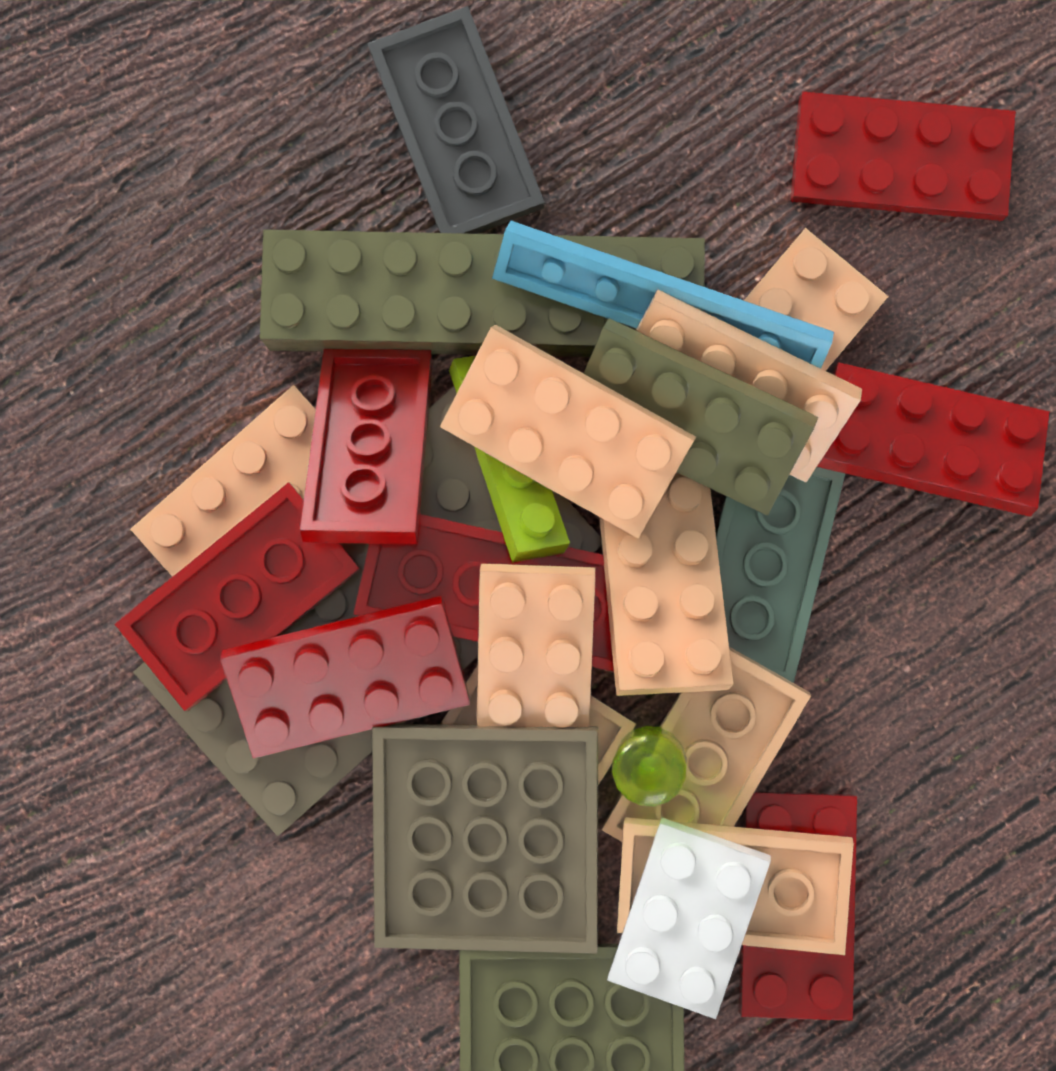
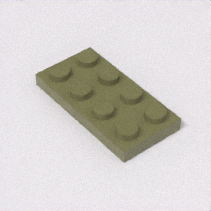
[584,318,818,516]

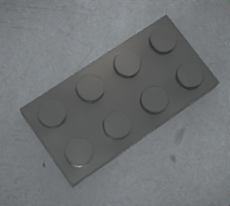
[367,6,545,234]

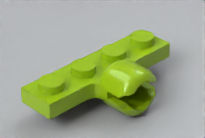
[449,356,570,562]

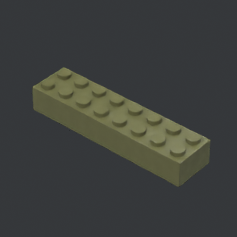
[260,230,705,357]

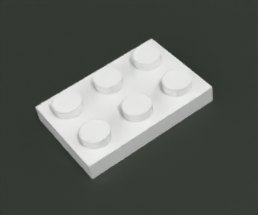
[607,817,771,1019]

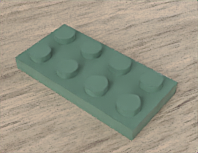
[716,467,845,683]

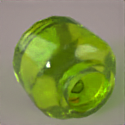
[612,726,687,807]

